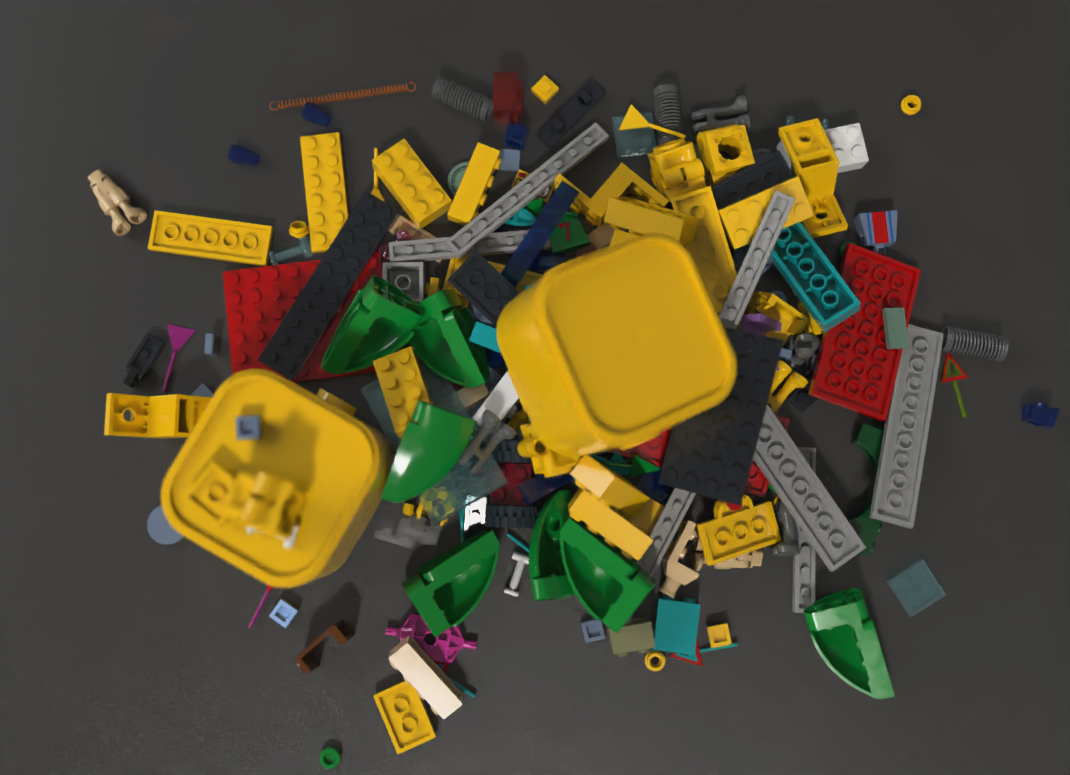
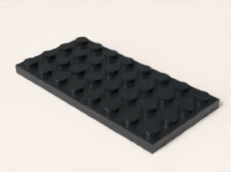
[658,327,784,506]

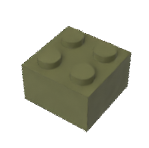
[607,616,655,657]

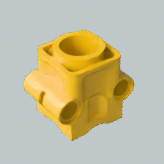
[648,138,707,203]
[517,422,583,477]
[223,470,307,540]

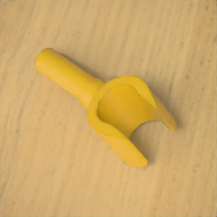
[403,503,429,519]

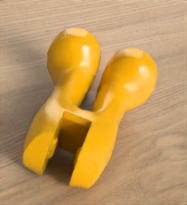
[768,360,808,413]

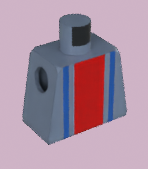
[854,210,898,257]

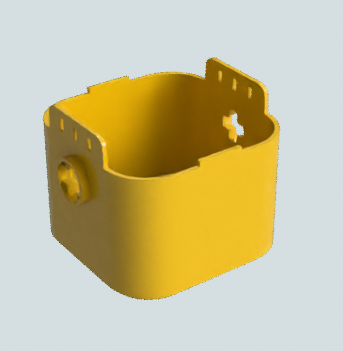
[496,233,736,457]
[161,369,395,588]

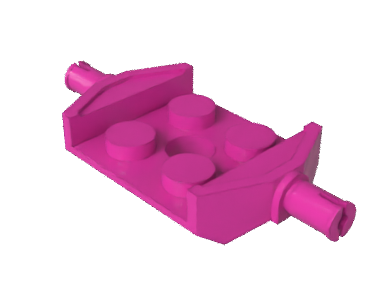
[385,613,477,663]

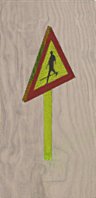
[941,352,969,418]

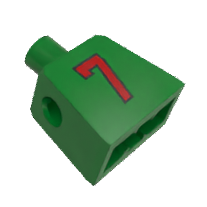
[548,207,589,257]

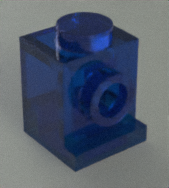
[505,123,529,151]
[1021,402,1060,429]

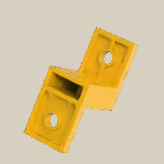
[778,118,848,238]
[554,163,669,227]
[104,393,212,439]

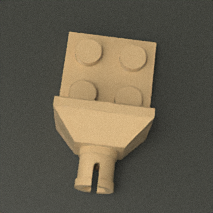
[659,520,699,598]

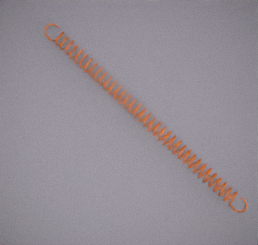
[269,82,416,110]

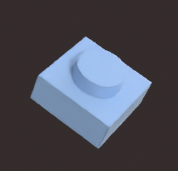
[269,598,299,628]

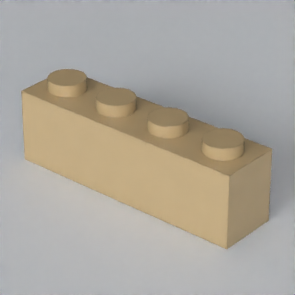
[388,635,464,719]

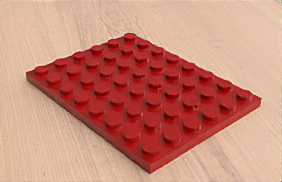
[223,252,383,383]

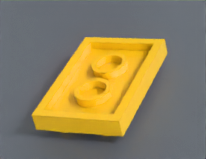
[373,681,437,754]

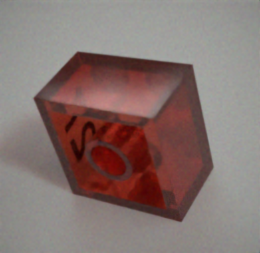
[493,72,522,125]

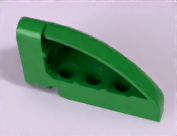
[321,275,425,374]
[529,490,576,601]
[560,517,657,634]

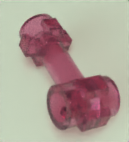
[378,229,412,262]

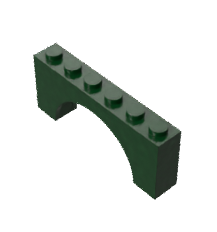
[847,423,884,557]

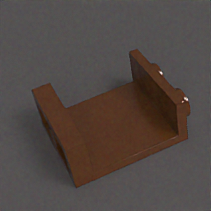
[295,620,355,674]

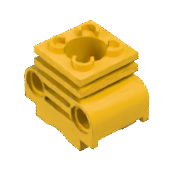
[696,124,755,187]

